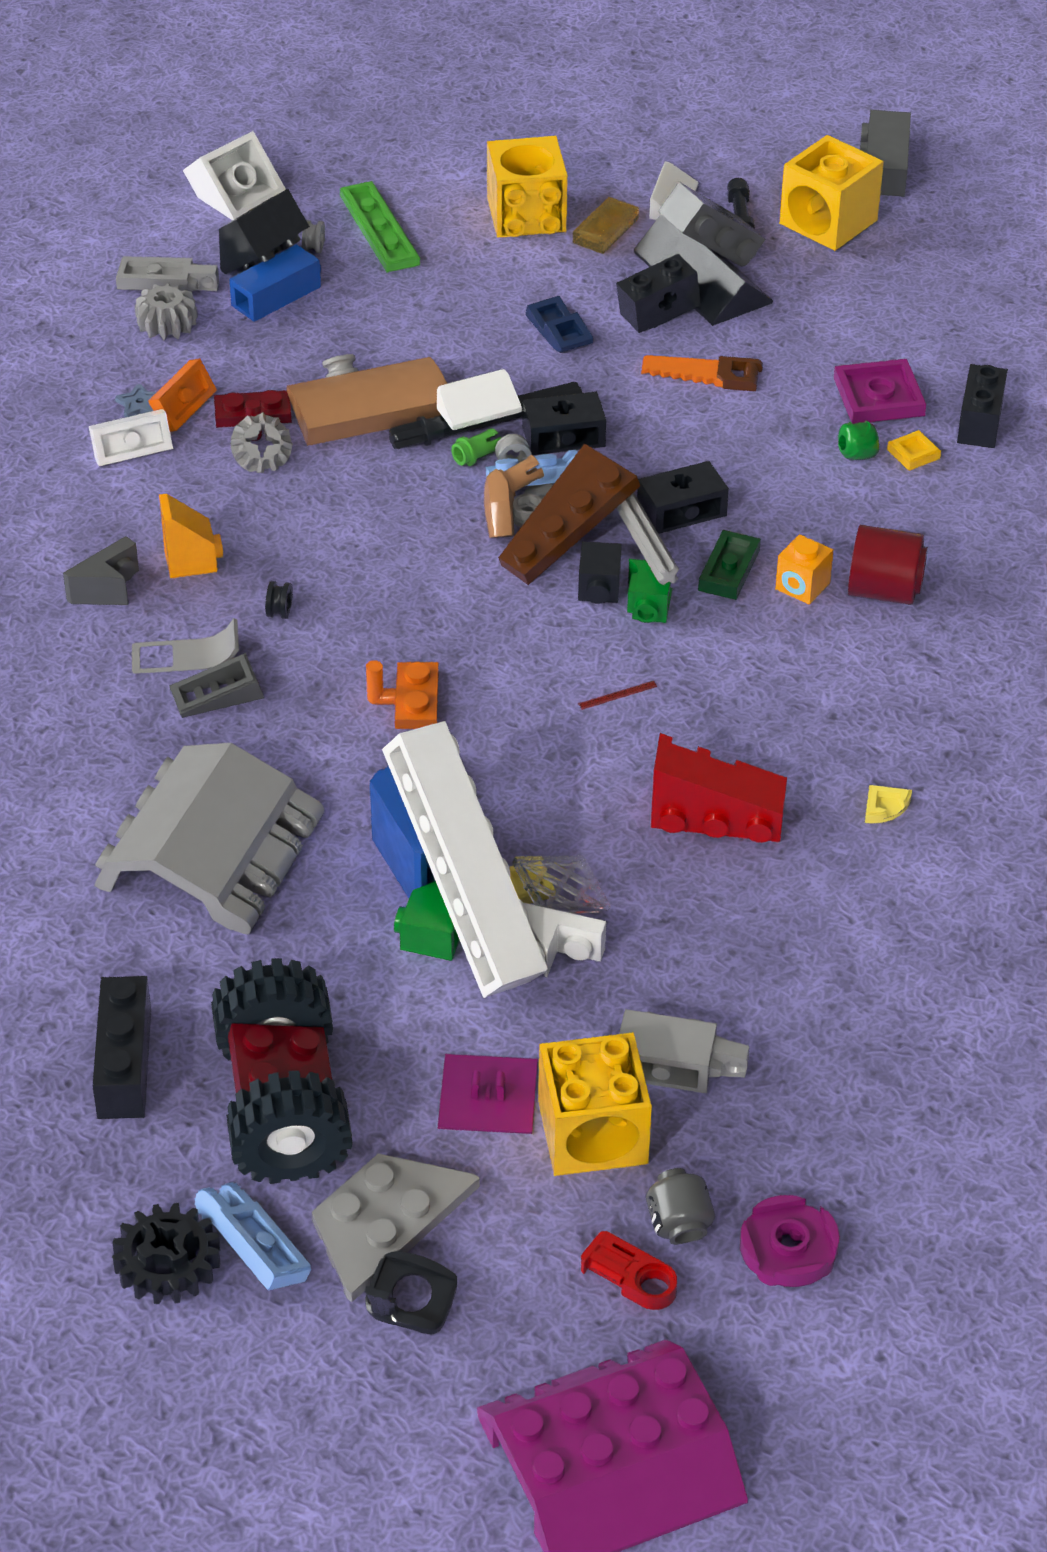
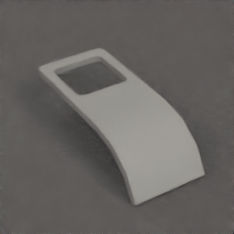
[132,618,239,674]

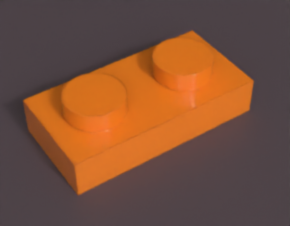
[148,358,217,432]

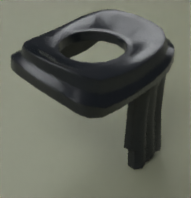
[365,1251,457,1335]

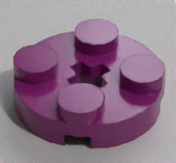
[740,1195,840,1287]

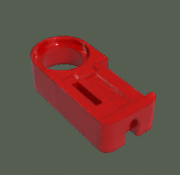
[581,1231,677,1310]

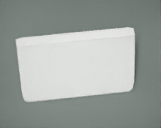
[649,161,698,220]
[437,369,522,430]

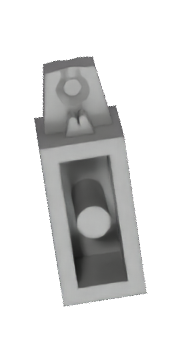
[619,1009,750,1093]

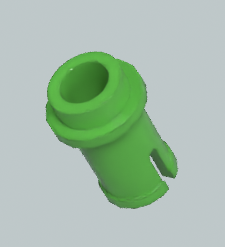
[451,428,501,466]

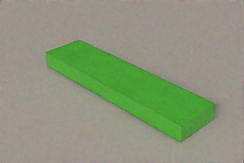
[340,181,420,273]

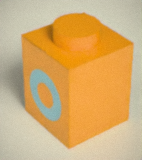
[775,534,834,605]

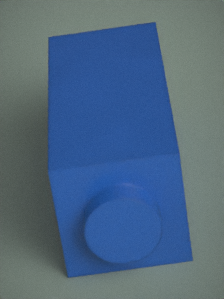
[229,244,321,322]

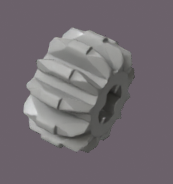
[135,282,198,341]

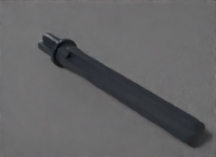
[389,382,582,449]

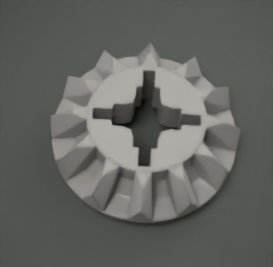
[230,413,293,473]

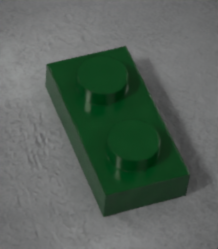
[698,530,761,600]

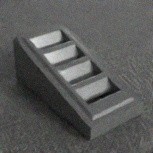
[169,653,265,718]

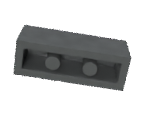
[860,109,911,197]
[658,182,766,267]

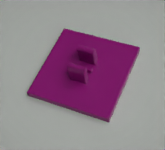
[437,1054,538,1134]

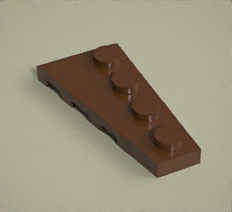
[498,444,640,585]

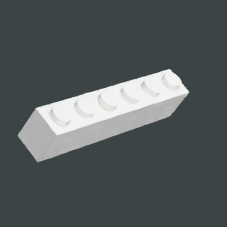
[382,721,548,998]

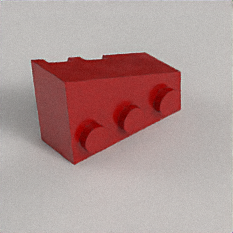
[651,733,787,843]

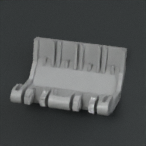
[94,743,324,935]

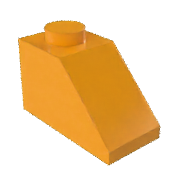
[159,494,223,578]

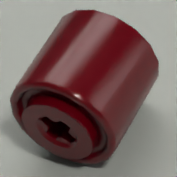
[848,524,928,605]

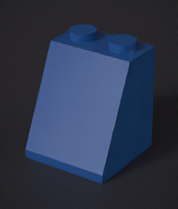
[370,765,436,898]

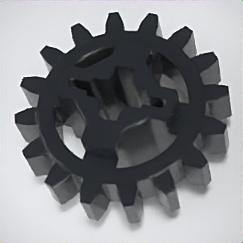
[112,1203,221,1304]

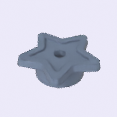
[115,384,156,417]

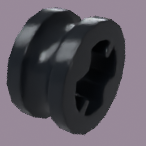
[265,581,293,619]

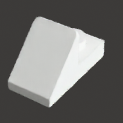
[524,903,606,977]

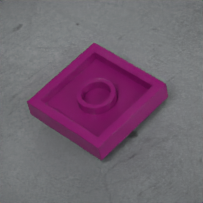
[834,359,926,424]

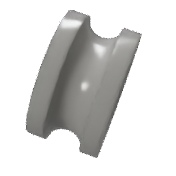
[302,220,325,253]
[322,354,359,378]
[495,434,532,462]

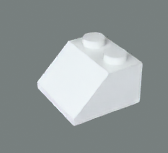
[183,131,286,220]

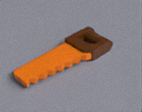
[641,355,763,391]

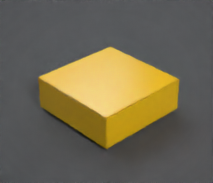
[887,430,941,471]

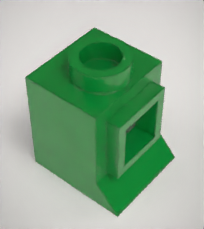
[627,559,673,623]

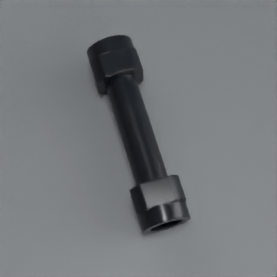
[727,178,755,229]

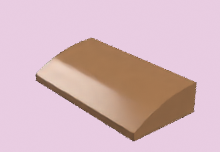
[286,357,447,446]

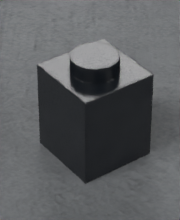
[578,541,622,604]

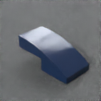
[525,296,594,353]

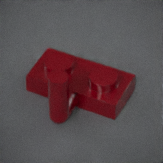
[214,390,292,441]

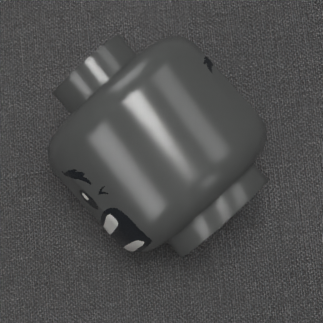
[646,1168,715,1245]

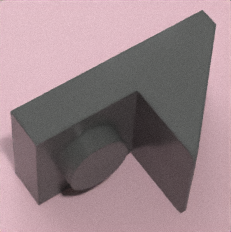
[63,536,139,605]

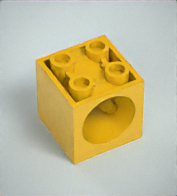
[779,135,884,251]
[487,136,568,238]
[538,1032,652,1176]

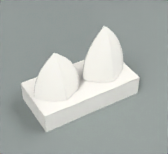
[89,409,173,466]

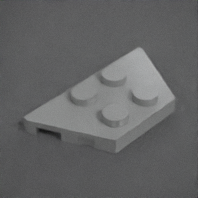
[311,1154,480,1302]

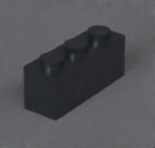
[92,976,151,1119]

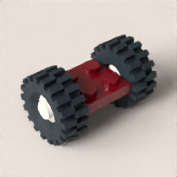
[211,958,353,1184]

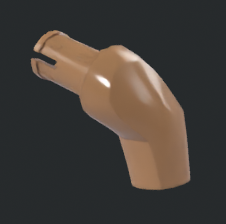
[484,455,544,538]

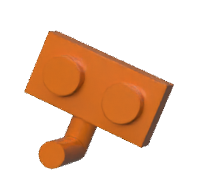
[366,660,439,729]

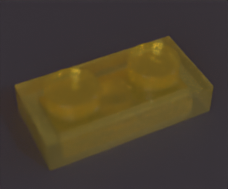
[573,197,639,254]

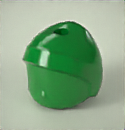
[838,421,879,460]

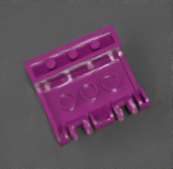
[477,1340,748,1552]

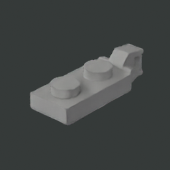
[116,256,219,292]

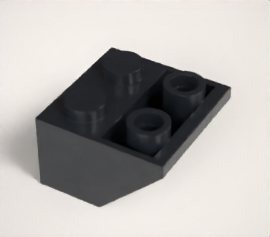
[219,189,310,274]

